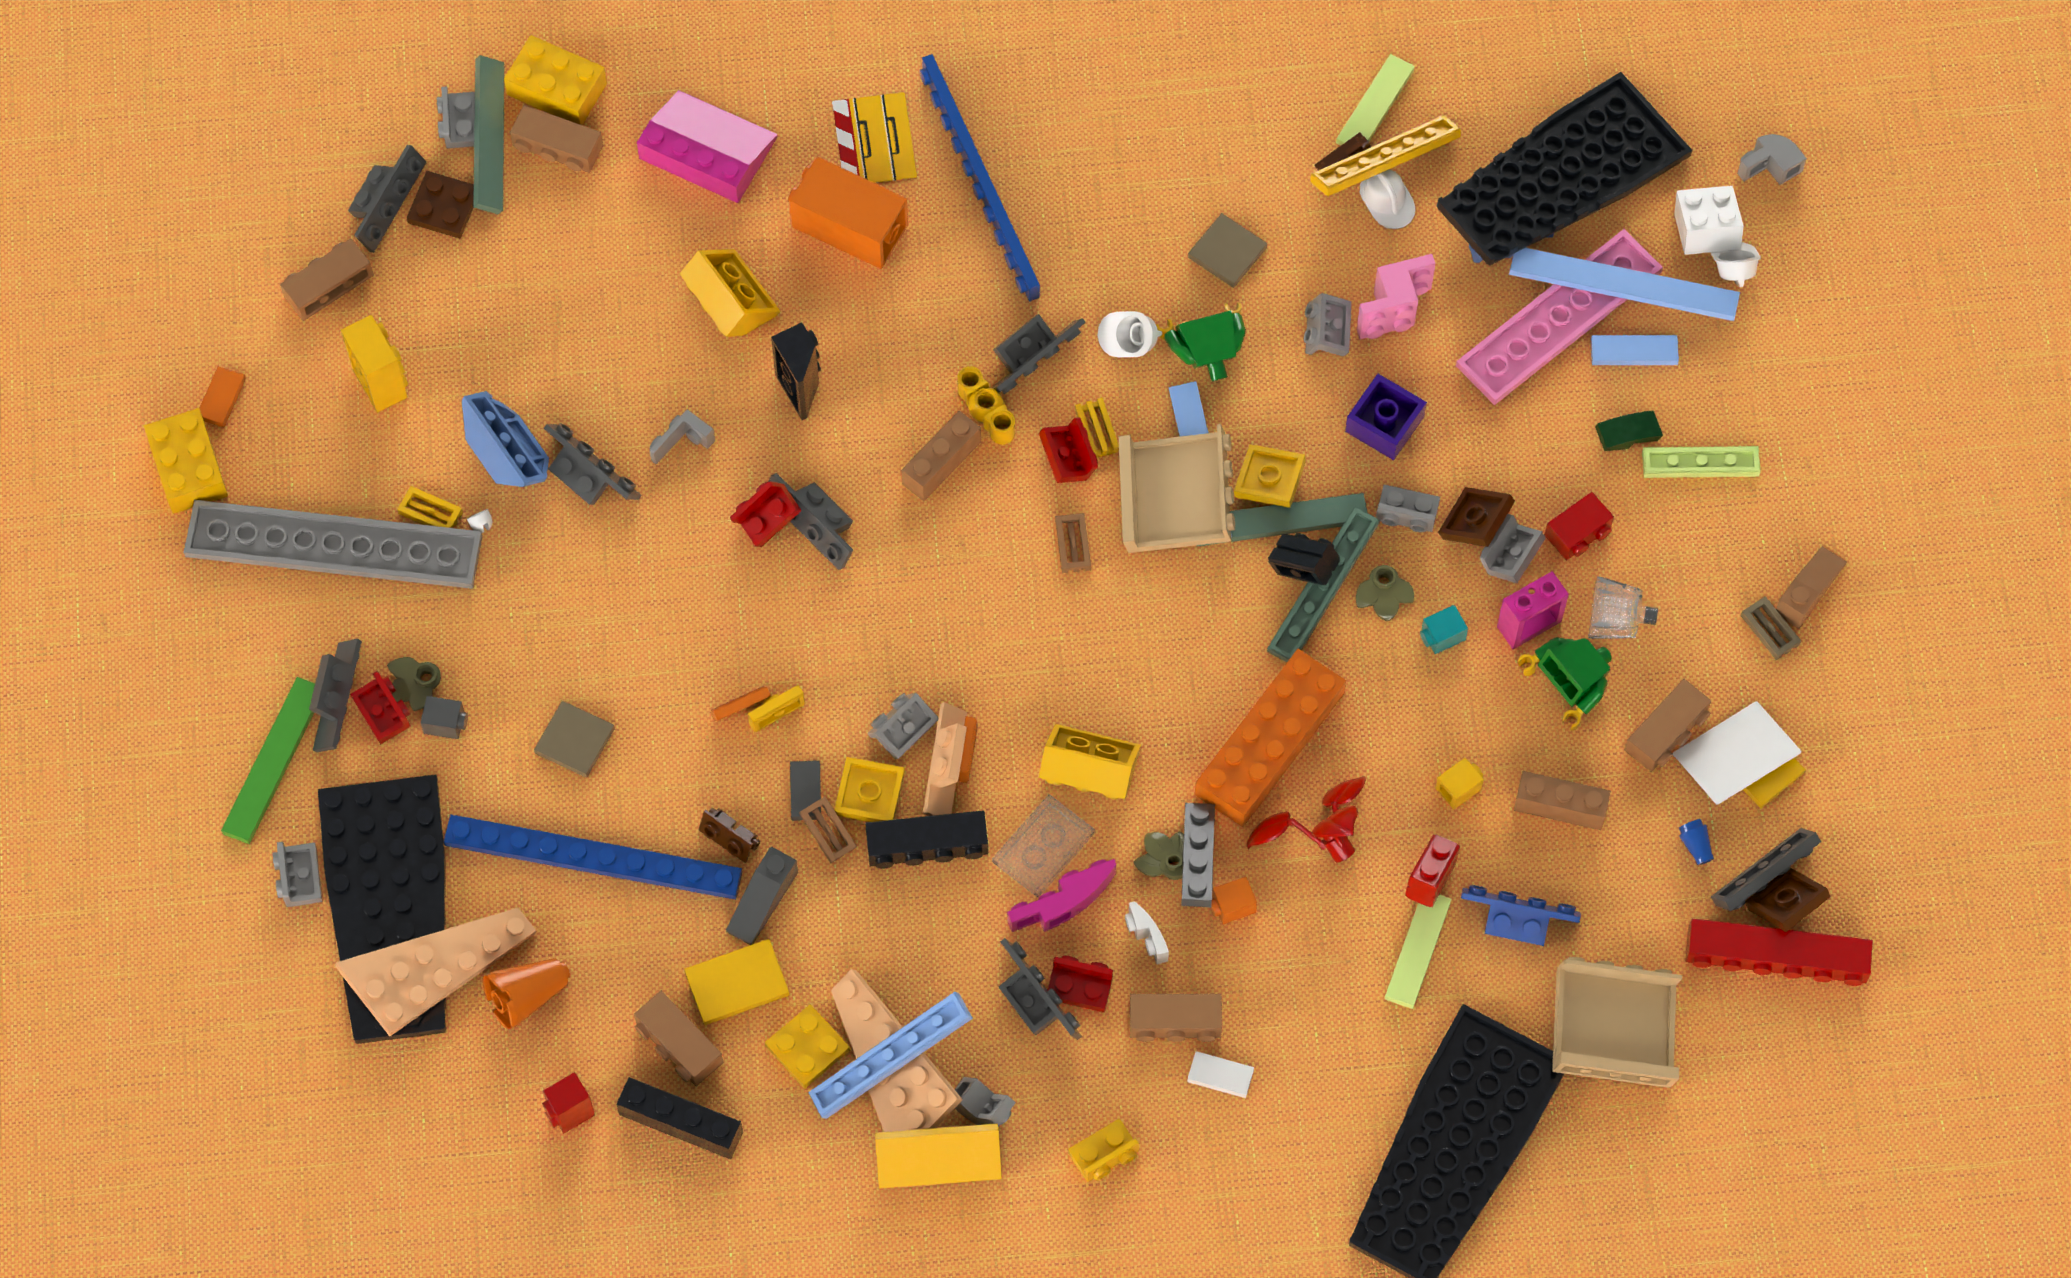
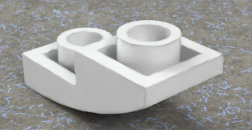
[1125,901,1169,964]

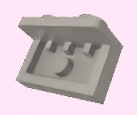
[1480,514,1546,584]
[273,841,323,907]

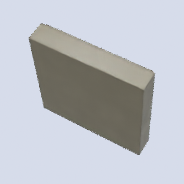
[1188,213,1267,288]
[534,701,615,778]

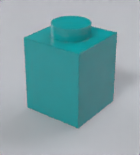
[1420,605,1468,654]

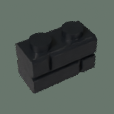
[1268,533,1340,585]

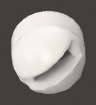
[467,509,493,533]

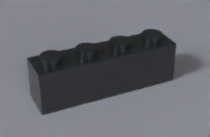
[865,810,988,869]
[616,1077,743,1159]

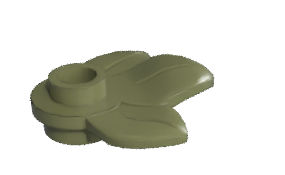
[1356,565,1414,621]
[387,657,441,711]
[1134,832,1184,880]

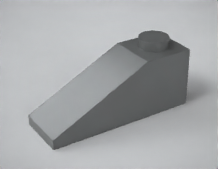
[726,846,798,945]

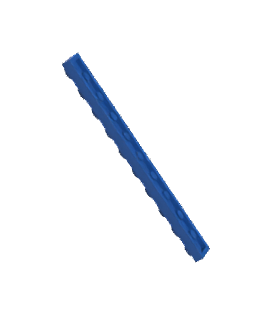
[919,54,1040,301]
[443,814,742,900]

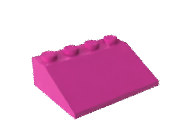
[637,90,778,203]

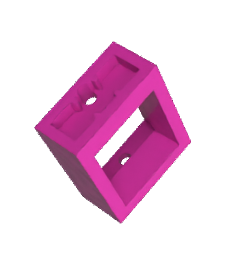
[1497,571,1569,650]

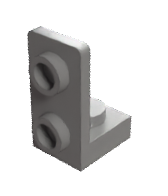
[650,409,715,464]

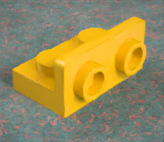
[1068,1118,1140,1183]

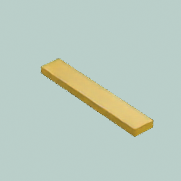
[1310,115,1461,197]

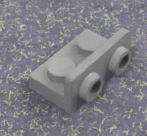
[437,86,475,149]
[1304,293,1352,357]
[1376,485,1440,533]
[867,693,938,759]

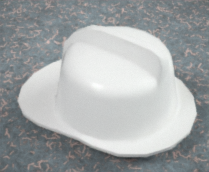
[1359,169,1415,229]
[1711,242,1761,287]
[1097,311,1162,358]

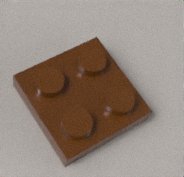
[407,171,474,239]
[1438,487,1515,547]
[1745,868,1830,932]

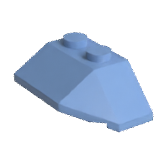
[462,391,549,487]

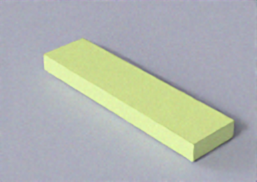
[1336,54,1415,146]
[1642,446,1760,478]
[1385,895,1452,1009]

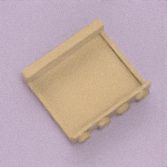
[1118,424,1236,553]
[1552,957,1682,1088]

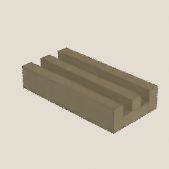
[1741,596,1801,660]

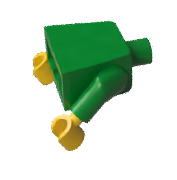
[1156,302,1246,382]
[1518,637,1612,731]

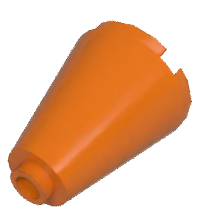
[482,958,570,1029]

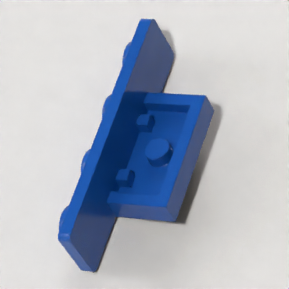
[1461,885,1581,946]

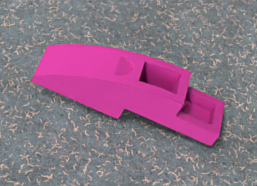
[1007,859,1116,932]

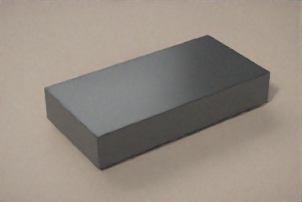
[790,760,821,821]

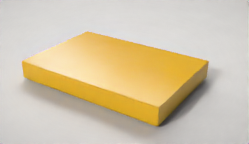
[684,939,790,1026]

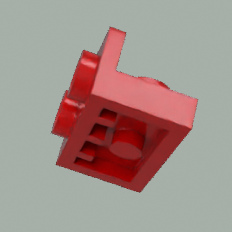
[730,481,802,547]
[1047,955,1113,1013]

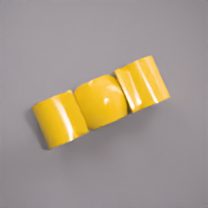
[957,366,1015,445]

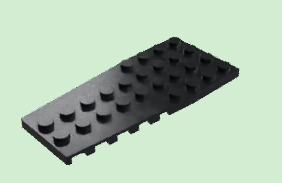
[1436,72,1693,266]
[318,775,446,1044]
[1349,1004,1564,1278]

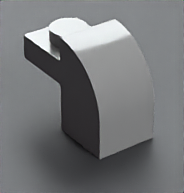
[1737,134,1807,185]
[955,1077,1016,1127]

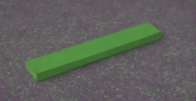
[221,677,315,845]

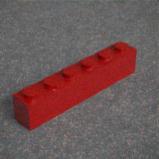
[1685,918,1873,986]

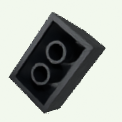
[771,322,821,420]

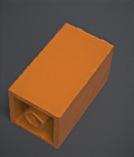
[788,156,908,270]

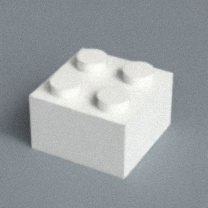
[1674,185,1744,255]

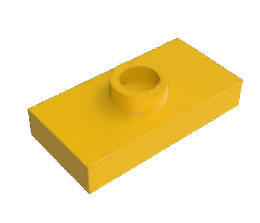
[747,684,805,732]

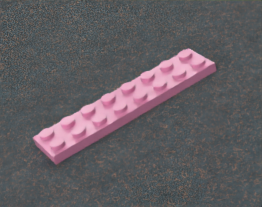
[1456,229,1663,405]

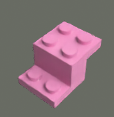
[1356,254,1436,339]

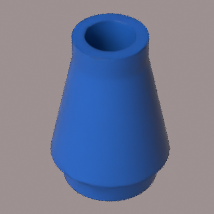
[1679,819,1714,866]

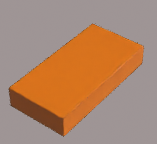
[199,366,246,428]
[710,686,771,721]
[958,716,977,783]

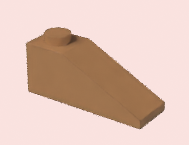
[1776,546,1847,629]

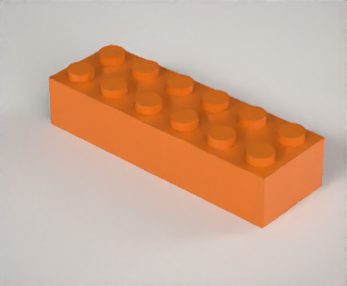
[1195,649,1347,827]

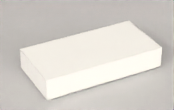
[1187,1051,1254,1098]

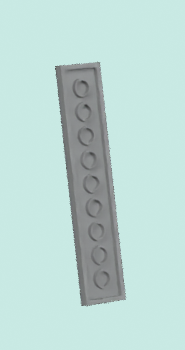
[184,500,482,589]

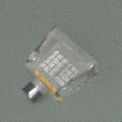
[1588,576,1658,639]

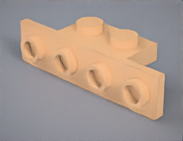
[923,702,967,816]

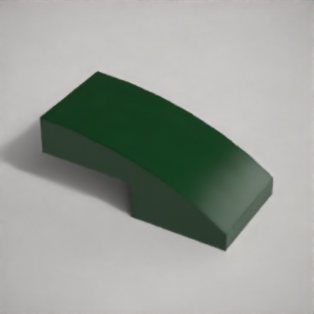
[1595,410,1663,451]

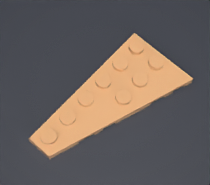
[335,908,536,1036]
[831,969,963,1132]

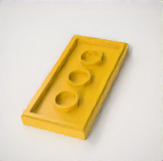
[875,1123,1002,1188]

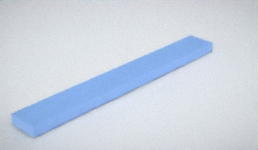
[1509,248,1740,321]

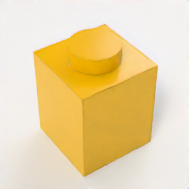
[1435,758,1484,810]

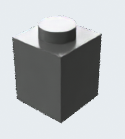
[420,696,468,739]

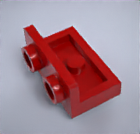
[1038,417,1098,483]
[350,671,411,745]

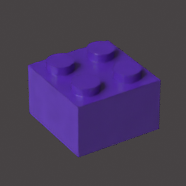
[1345,374,1427,460]

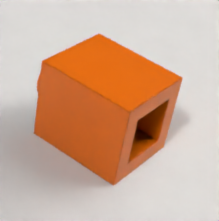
[1211,876,1257,925]

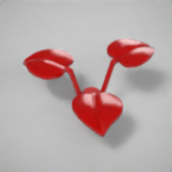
[1247,776,1366,863]

